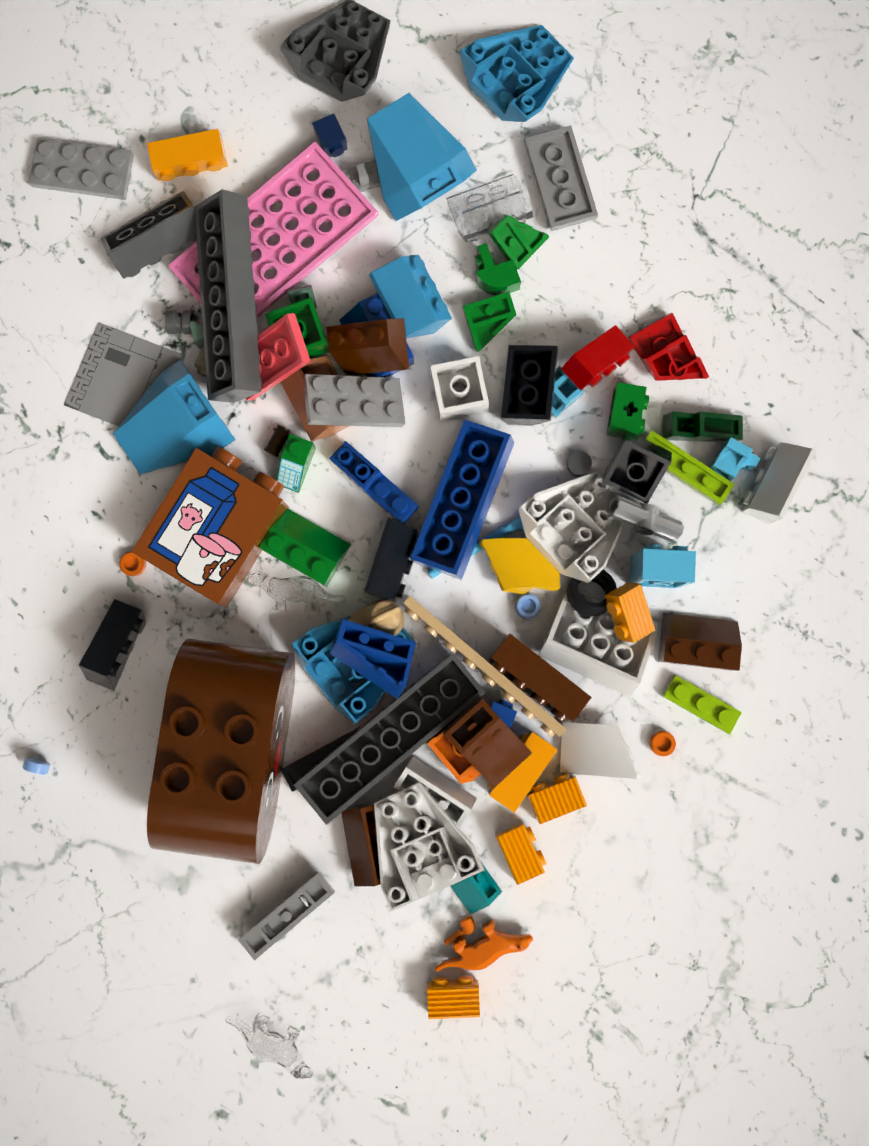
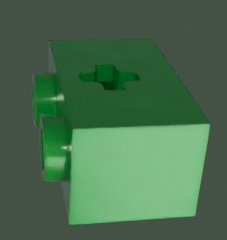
[606,382,649,438]

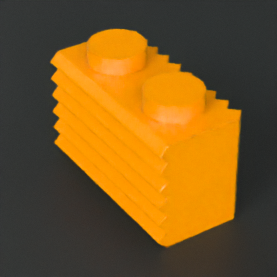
[605,582,655,643]
[527,773,587,824]
[495,822,547,885]
[427,976,480,1019]

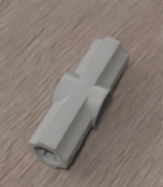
[608,495,684,543]

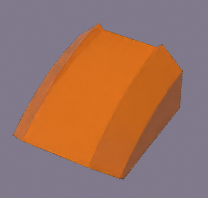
[426,714,481,784]

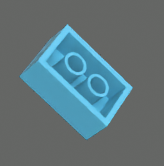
[630,544,696,588]

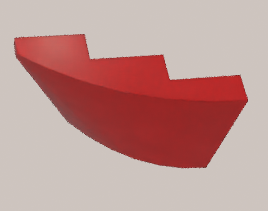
[628,313,709,381]

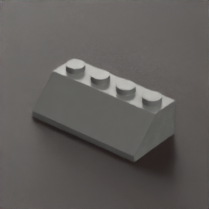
[100,191,197,279]

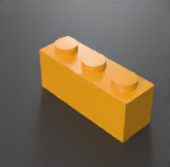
[147,129,228,181]
[487,731,558,813]

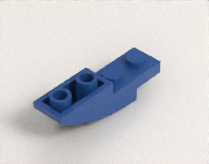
[329,441,419,524]

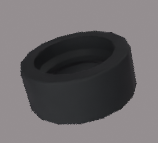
[566,570,617,616]

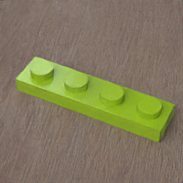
[646,430,735,506]

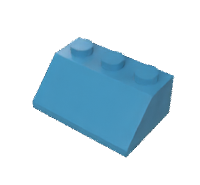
[369,255,452,339]

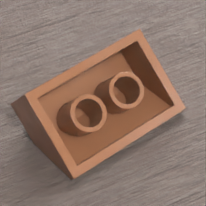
[280,356,349,442]

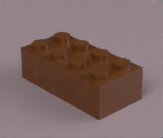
[489,634,592,722]

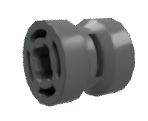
[165,310,195,335]

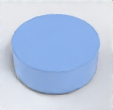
[515,594,541,619]
[22,758,50,775]

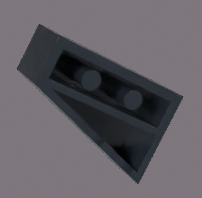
[79,599,146,691]

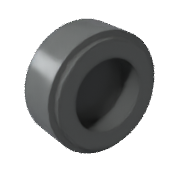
[566,451,592,477]

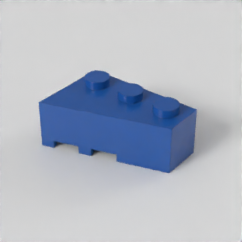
[330,619,416,699]

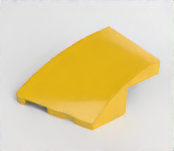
[480,538,560,594]

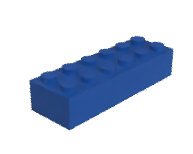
[410,419,515,580]

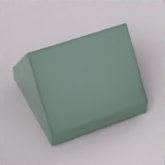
[287,285,317,308]
[189,321,204,349]

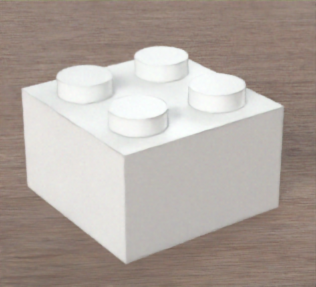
[430,356,489,420]

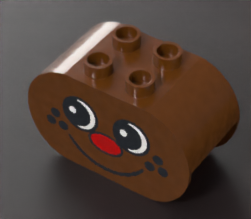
[147,639,295,864]

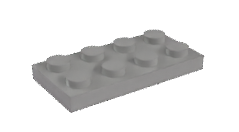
[524,125,598,231]
[29,138,134,200]
[303,374,405,427]

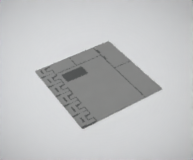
[64,323,182,426]

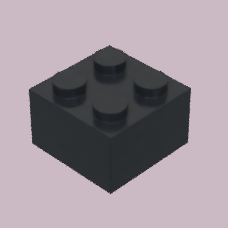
[602,431,672,504]

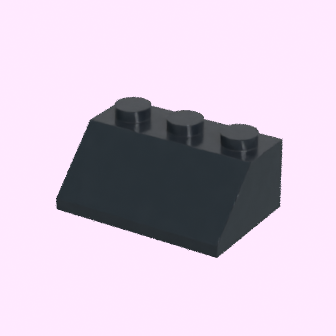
[501,345,558,426]
[364,518,418,603]

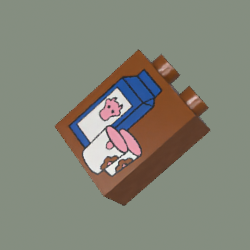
[131,446,289,607]

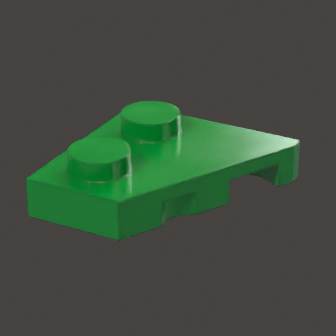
[487,215,549,270]
[462,292,517,352]

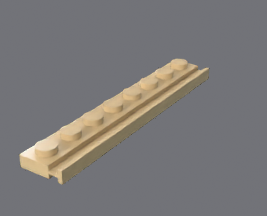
[403,596,566,737]

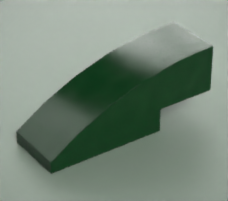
[663,411,743,442]

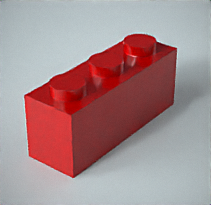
[561,325,635,391]

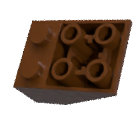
[443,696,532,788]

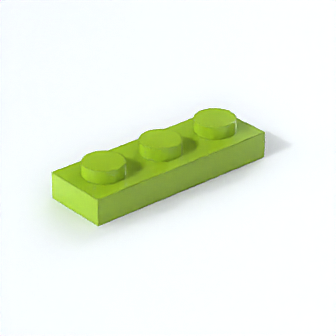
[662,675,742,734]

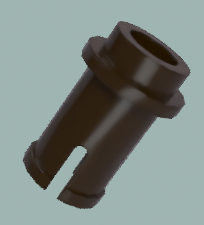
[264,425,291,458]

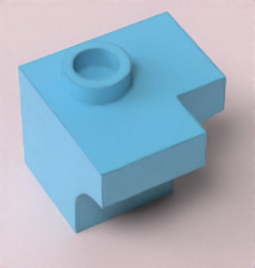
[552,365,585,418]
[709,437,761,481]

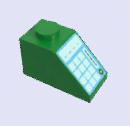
[276,434,316,493]

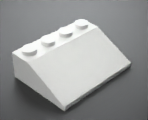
[538,586,660,697]

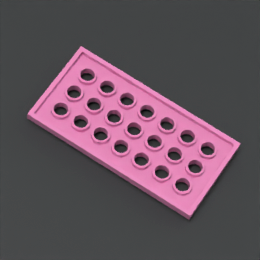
[168,141,379,319]

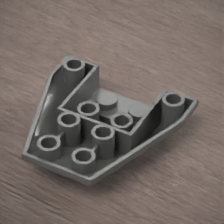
[280,0,391,102]

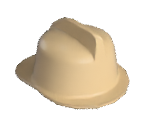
[348,599,404,635]

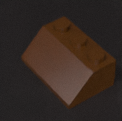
[326,318,409,375]
[658,613,742,671]
[341,801,381,887]

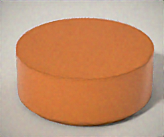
[119,551,146,577]
[649,731,676,756]

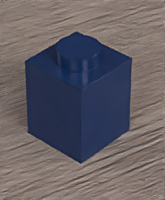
[312,113,348,157]

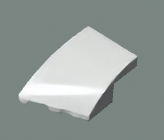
[560,722,640,779]

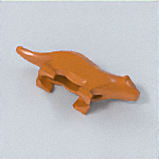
[434,919,533,972]

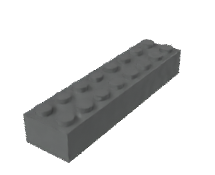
[195,189,262,403]
[294,652,486,825]

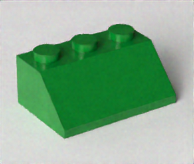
[259,508,351,587]

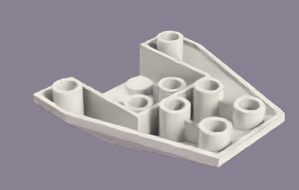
[518,471,625,583]
[374,782,484,911]

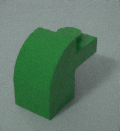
[474,243,521,296]

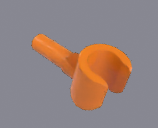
[444,916,475,946]

